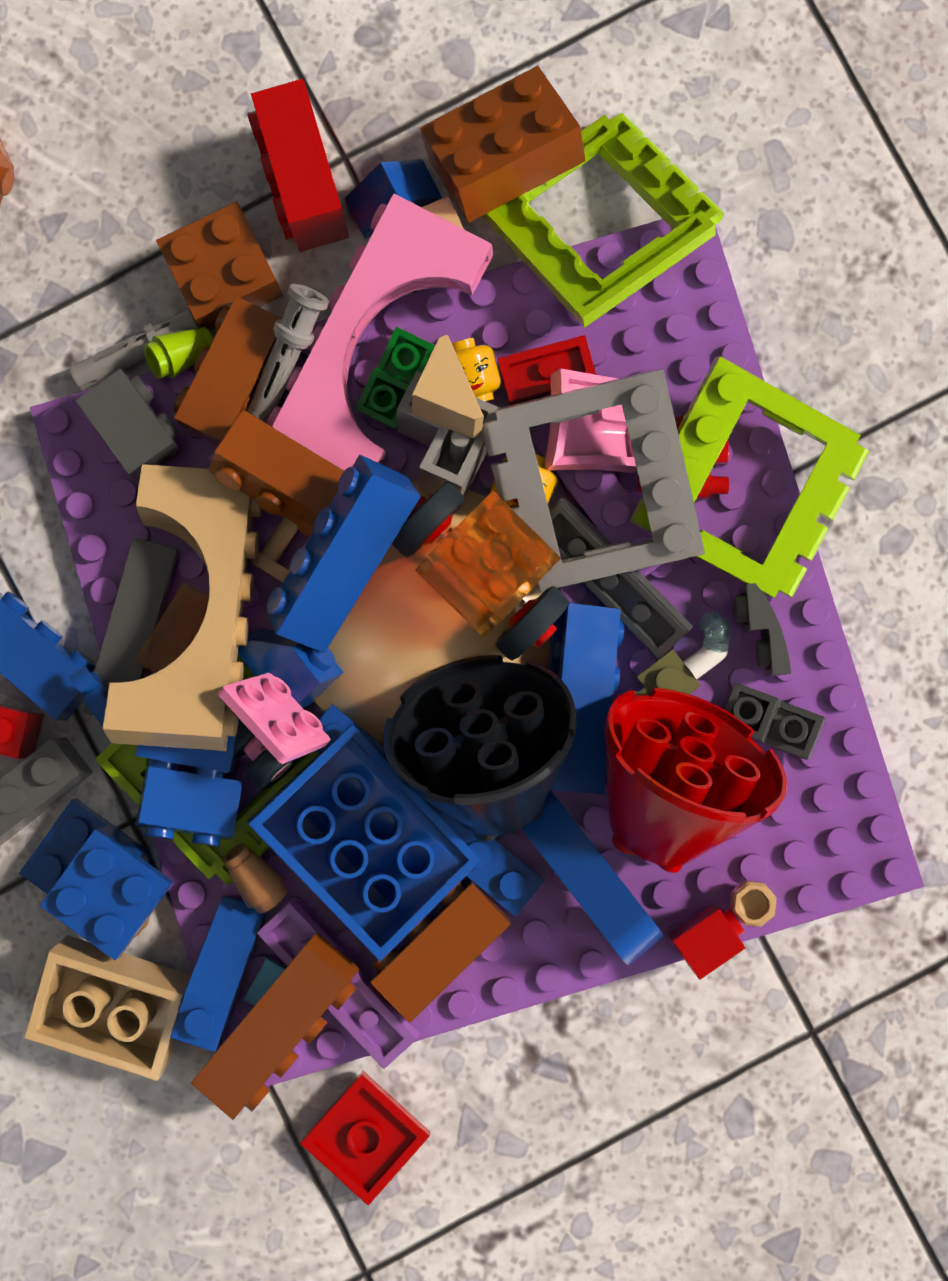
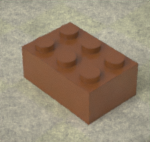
[419,65,585,223]

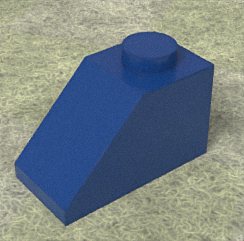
[238,628,344,708]

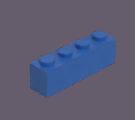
[266,454,421,653]
[0,591,96,721]
[547,603,624,795]

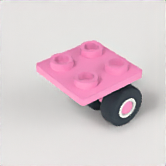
[218,673,331,790]

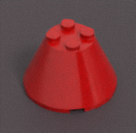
[604,688,787,873]

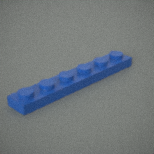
[316,704,545,917]

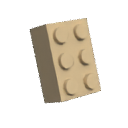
[25,935,191,1081]

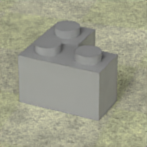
[397,371,499,497]

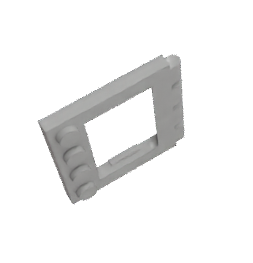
[482,368,705,592]

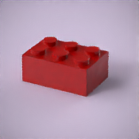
[247,78,350,252]

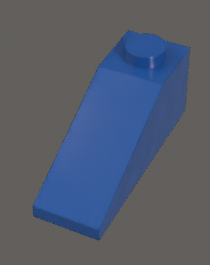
[170,895,266,1052]

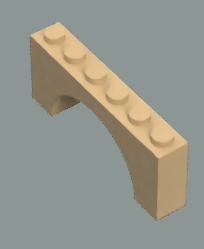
[103,464,263,751]

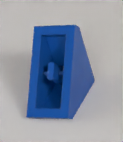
[344,159,442,239]

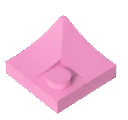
[544,368,637,473]

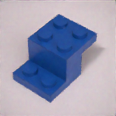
[19,798,174,961]

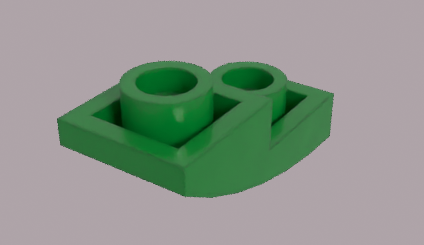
[355,327,435,429]

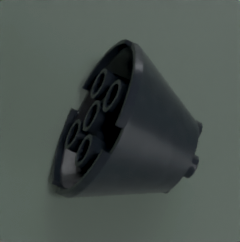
[383,655,577,841]

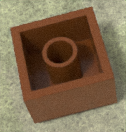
[156,201,283,332]

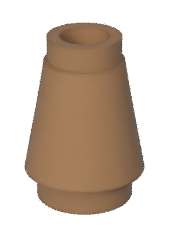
[222,843,287,913]

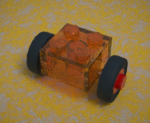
[392,482,570,661]

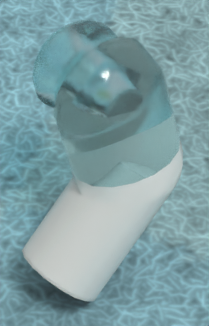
[683,612,731,680]

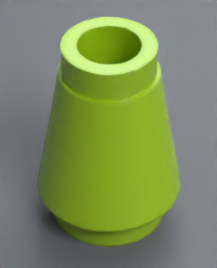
[144,326,213,379]

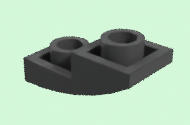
[733,583,791,677]
[725,683,826,761]

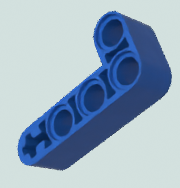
[521,790,664,965]

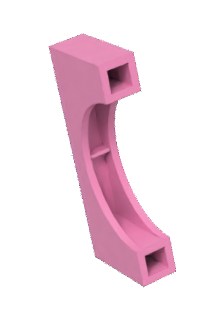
[266,193,493,471]

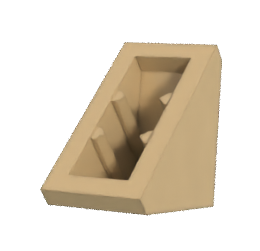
[412,335,484,439]

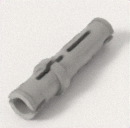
[69,307,200,391]

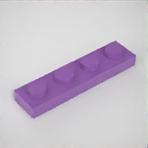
[531,422,662,577]
[257,898,420,1069]

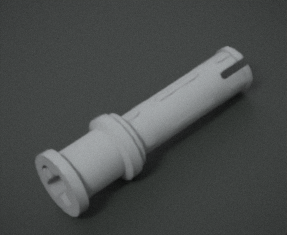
[246,284,329,423]

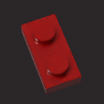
[497,335,596,405]

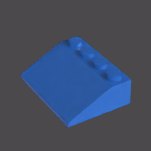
[246,724,481,961]

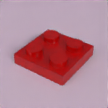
[300,1070,430,1206]

